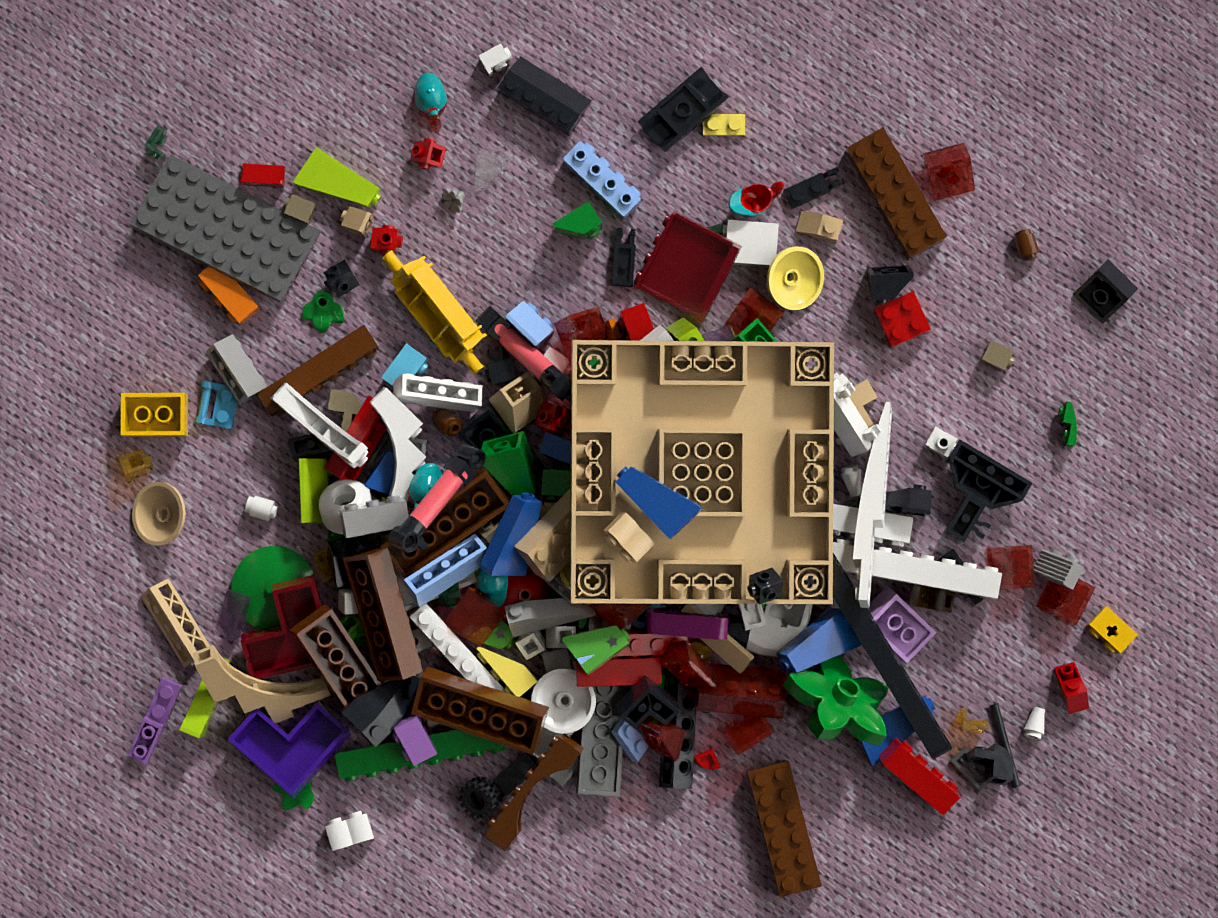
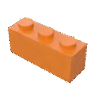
[198,267,260,325]

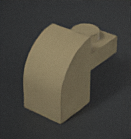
[328,389,362,432]

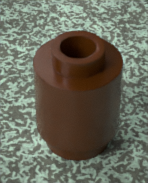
[1014,229,1040,262]
[432,408,462,437]

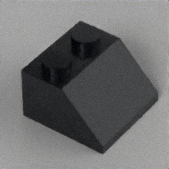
[1073,259,1138,323]

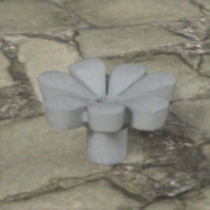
[442,188,465,214]

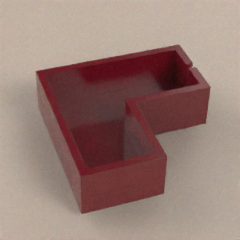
[240,575,322,679]

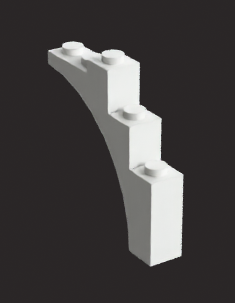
[270,383,369,468]
[369,387,426,506]

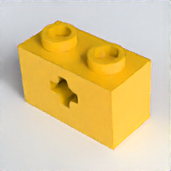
[1086,606,1138,654]

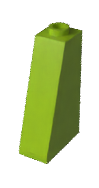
[293,147,381,209]
[665,317,705,341]
[180,657,234,738]

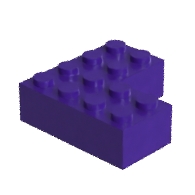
[227,703,351,799]

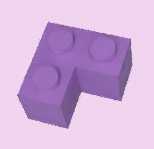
[392,709,437,766]

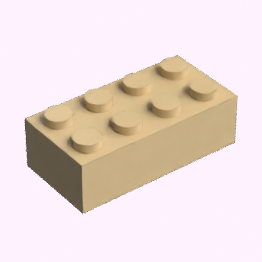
[514,489,570,582]

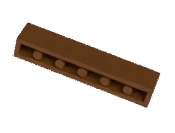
[257,325,379,417]

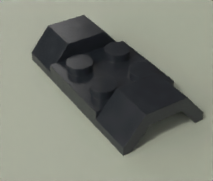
[638,67,729,153]

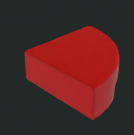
[694,748,721,770]

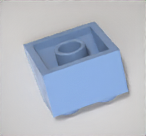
[505,301,554,349]

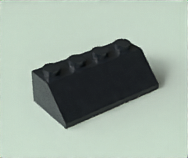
[497,56,592,136]

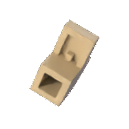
[849,379,878,428]

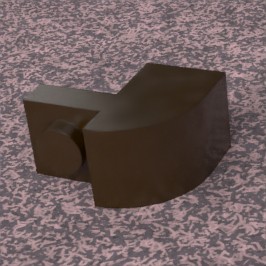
[909,584,955,613]

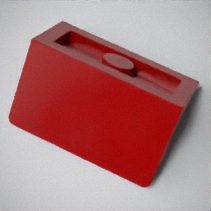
[240,163,286,188]

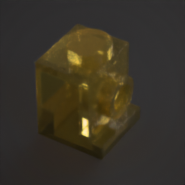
[118,449,153,483]

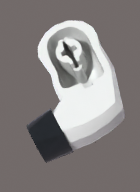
[728,576,814,657]

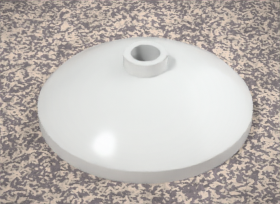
[531,669,596,733]

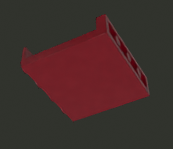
[634,211,742,324]

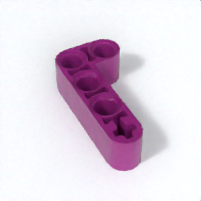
[646,607,728,640]

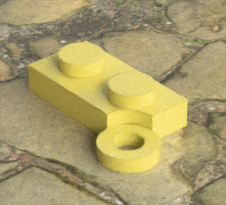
[702,114,745,136]

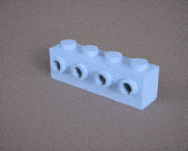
[563,141,641,219]
[404,534,487,607]

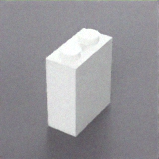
[722,220,779,268]

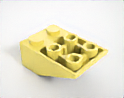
[477,647,538,697]

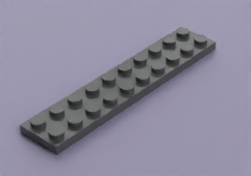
[576,603,632,797]

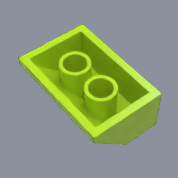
[299,458,333,525]

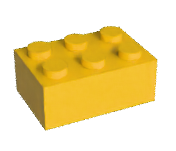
[121,393,188,437]

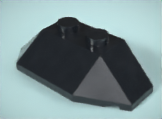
[948,439,1033,510]

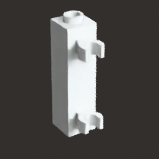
[834,378,882,457]

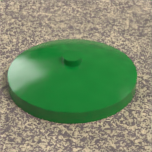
[231,546,315,629]

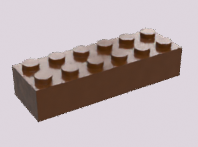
[845,127,947,260]
[379,466,509,579]
[343,548,423,681]
[289,605,381,731]
[411,667,549,755]
[747,760,822,897]

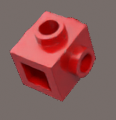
[410,138,446,170]
[371,225,403,256]
[534,401,571,435]

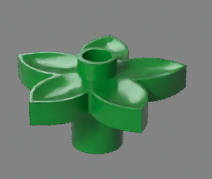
[783,655,889,746]

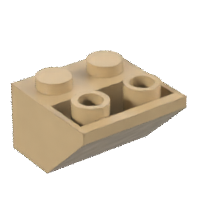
[489,371,542,433]

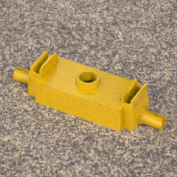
[382,251,487,375]

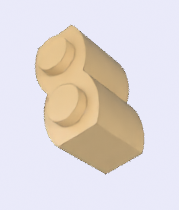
[603,512,655,563]

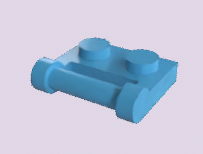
[194,381,238,430]

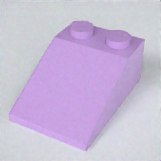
[868,586,936,663]

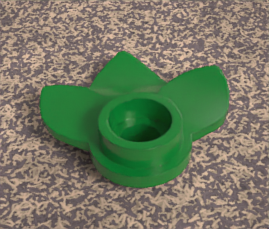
[302,291,344,333]
[272,779,314,810]

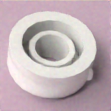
[319,479,372,534]

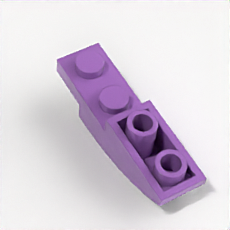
[127,677,183,765]

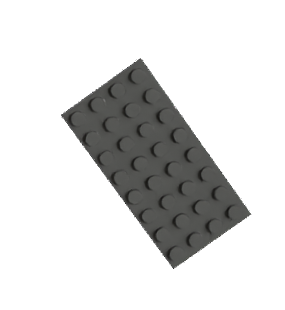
[130,155,320,303]

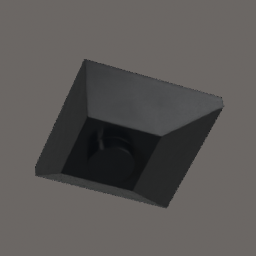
[867,265,914,303]
[326,538,368,590]

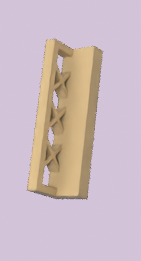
[140,578,210,668]

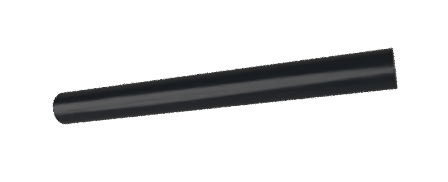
[990,703,1021,788]

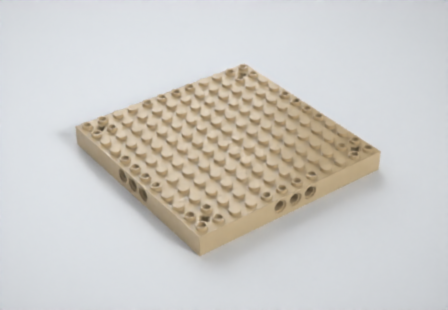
[570,340,834,604]

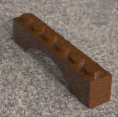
[485,733,584,851]

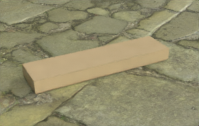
[680,604,754,674]

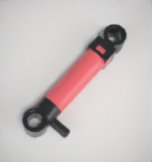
[475,305,571,402]
[389,444,486,553]

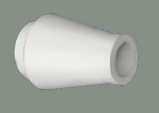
[840,464,862,497]
[1023,707,1045,740]

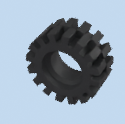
[459,776,500,819]

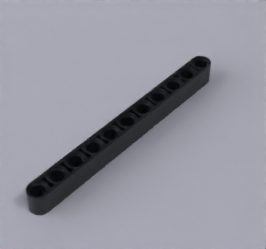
[833,553,952,760]

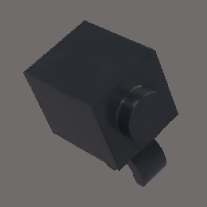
[485,346,517,386]

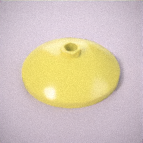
[767,246,824,310]

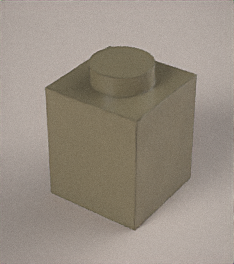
[283,194,317,225]
[980,340,1015,372]

